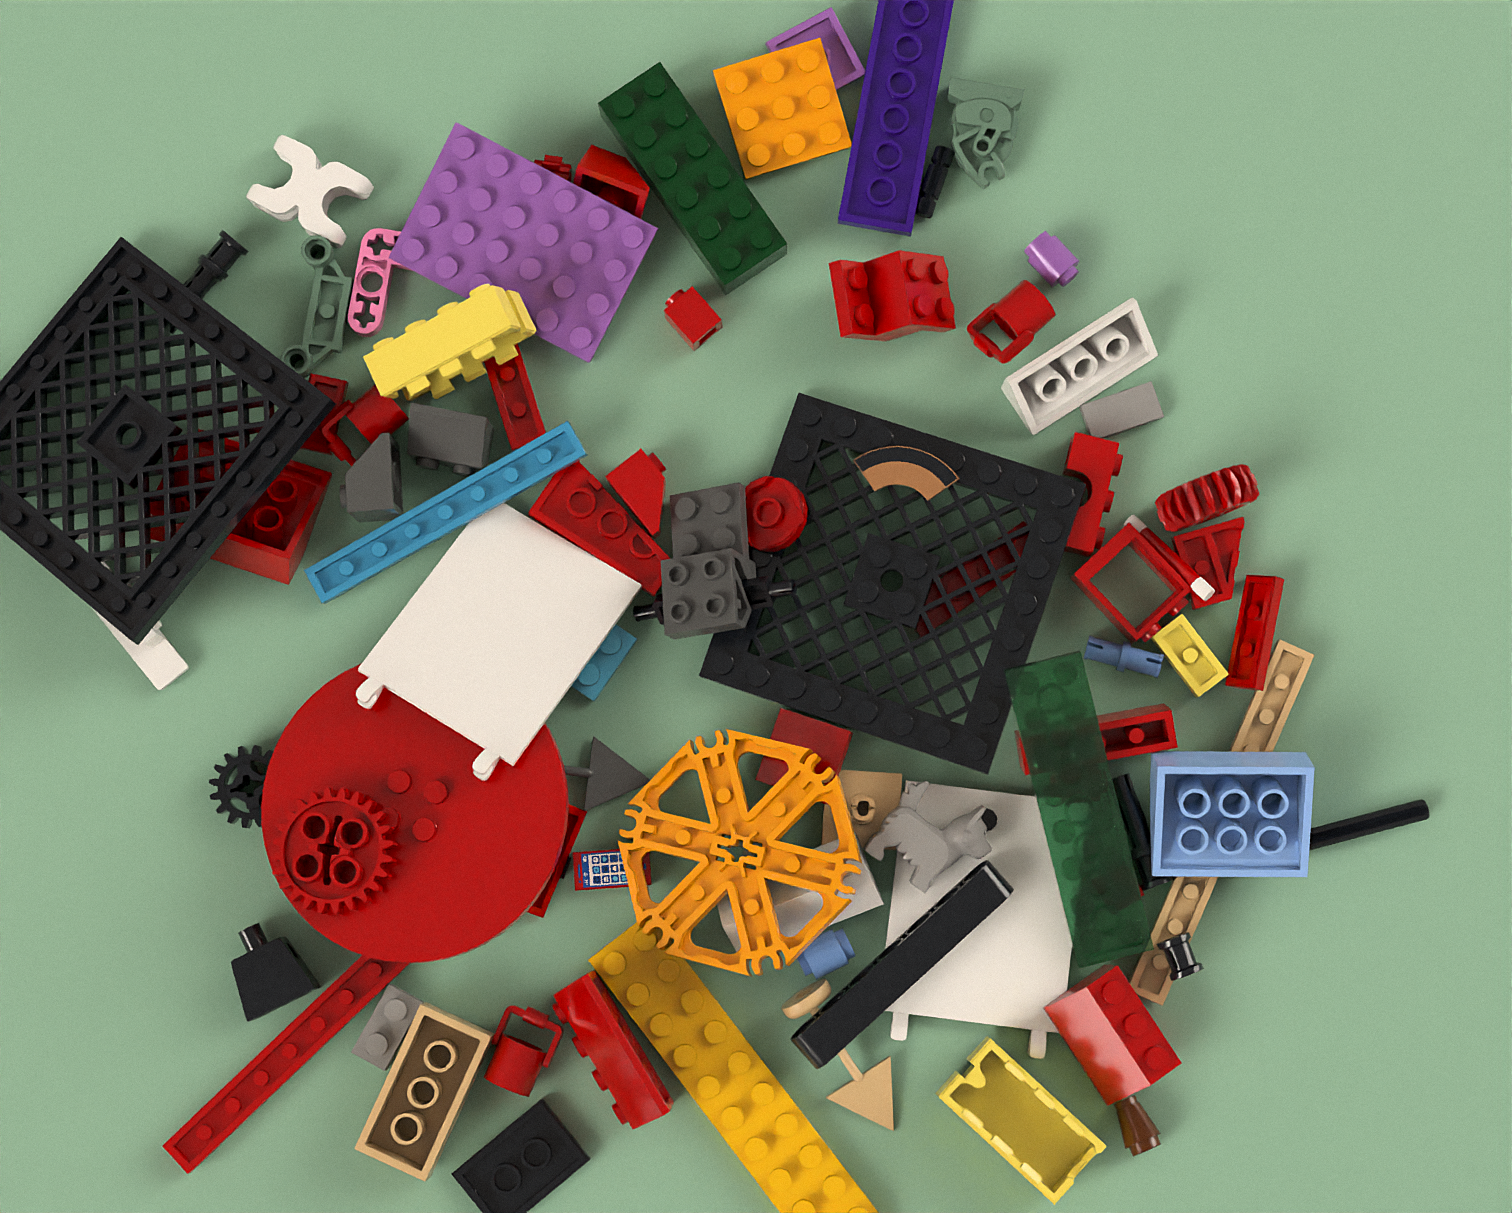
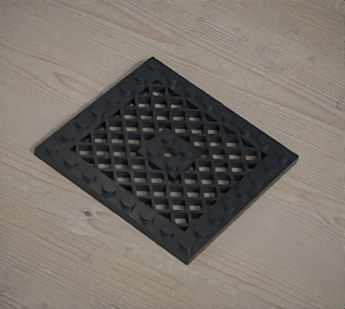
[0,237,336,645]
[699,393,1086,775]

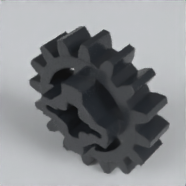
[209,745,273,829]

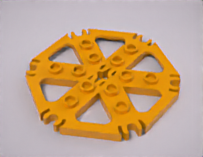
[617,729,862,977]

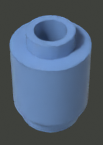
[797,928,856,980]

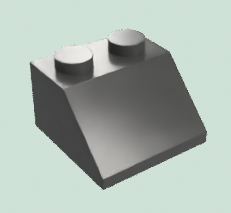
[407,403,495,477]
[339,433,404,523]

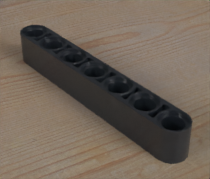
[790,860,1014,1069]

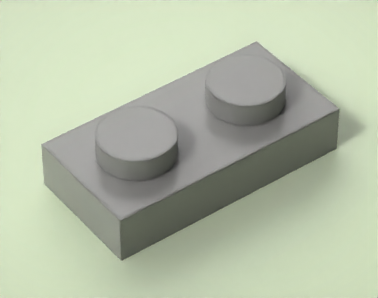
[351,984,424,1071]

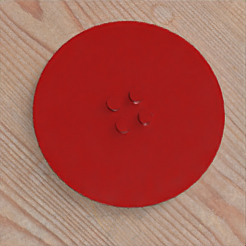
[261,663,569,963]

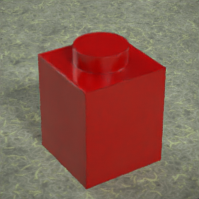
[664,286,722,351]

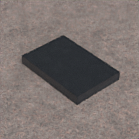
[452,1098,591,1213]

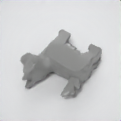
[863,781,992,893]

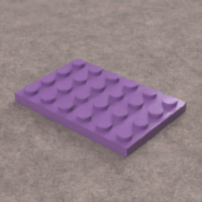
[389,122,659,363]

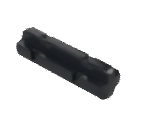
[915,145,954,218]

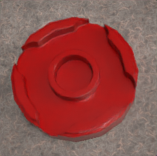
[745,476,808,552]

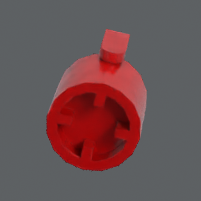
[967,280,1056,364]
[319,384,409,467]
[484,1005,564,1097]

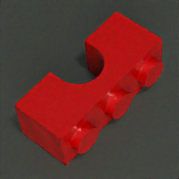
[1062,432,1123,557]

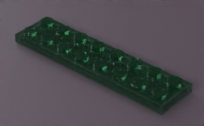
[1004,650,1154,968]

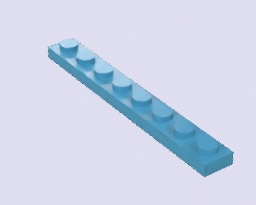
[304,421,588,604]

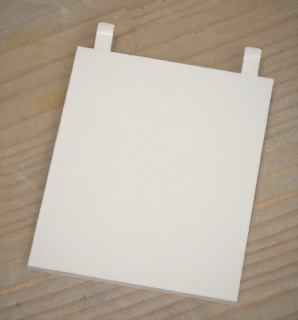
[356,503,642,781]
[885,780,1088,1059]

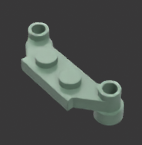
[280,235,354,378]

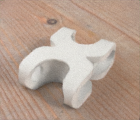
[246,135,374,248]

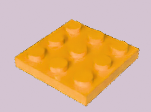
[713,38,852,180]

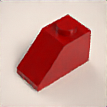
[605,448,666,540]

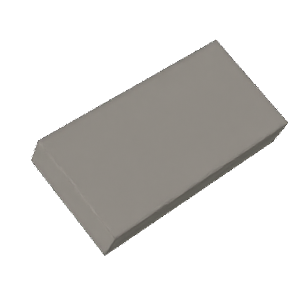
[1079,381,1164,439]

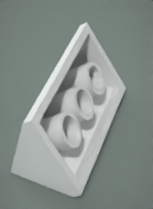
[1001,297,1158,435]
[717,832,884,952]

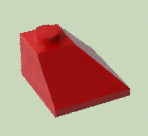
[573,144,650,219]

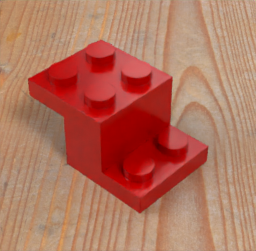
[829,250,956,342]

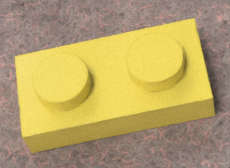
[1151,614,1229,698]

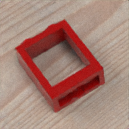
[1070,522,1192,644]

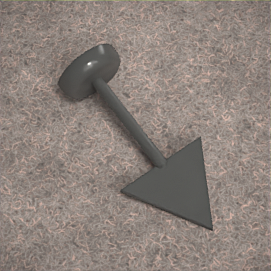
[564,736,650,811]

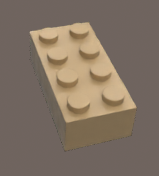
[354,1002,495,1181]

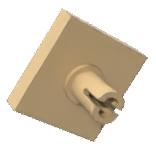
[821,770,902,850]

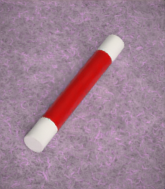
[1124,515,1215,601]

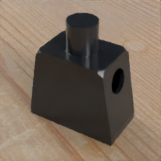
[231,923,321,1022]

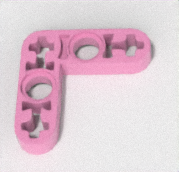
[348,228,413,337]

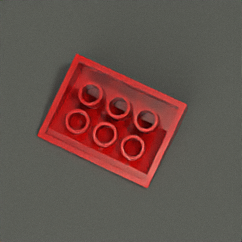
[150,429,332,585]
[552,970,674,1129]

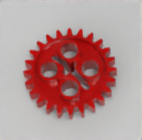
[269,787,398,915]

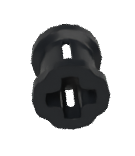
[1157,932,1204,981]

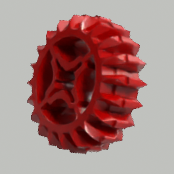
[1155,464,1260,532]

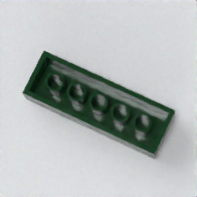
[598,62,787,295]

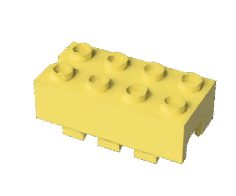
[363,284,537,401]
[935,1036,1107,1205]

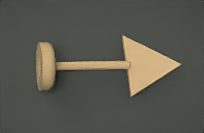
[781,978,894,1131]

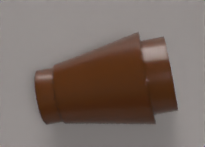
[1114,1095,1161,1157]

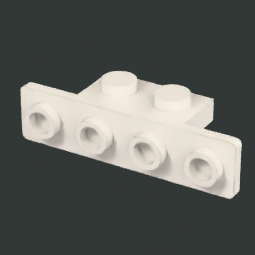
[92,562,189,690]

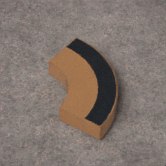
[853,446,960,501]

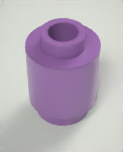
[1024,231,1079,287]

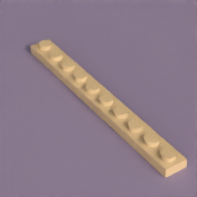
[1128,639,1314,1006]

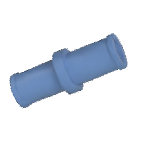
[1083,635,1164,678]

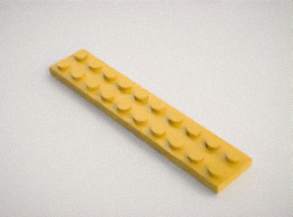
[588,918,879,1213]

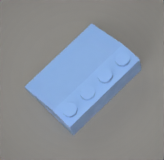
[1150,751,1315,877]

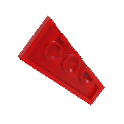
[528,460,670,598]

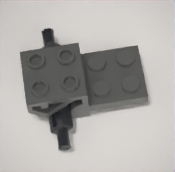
[633,482,797,640]

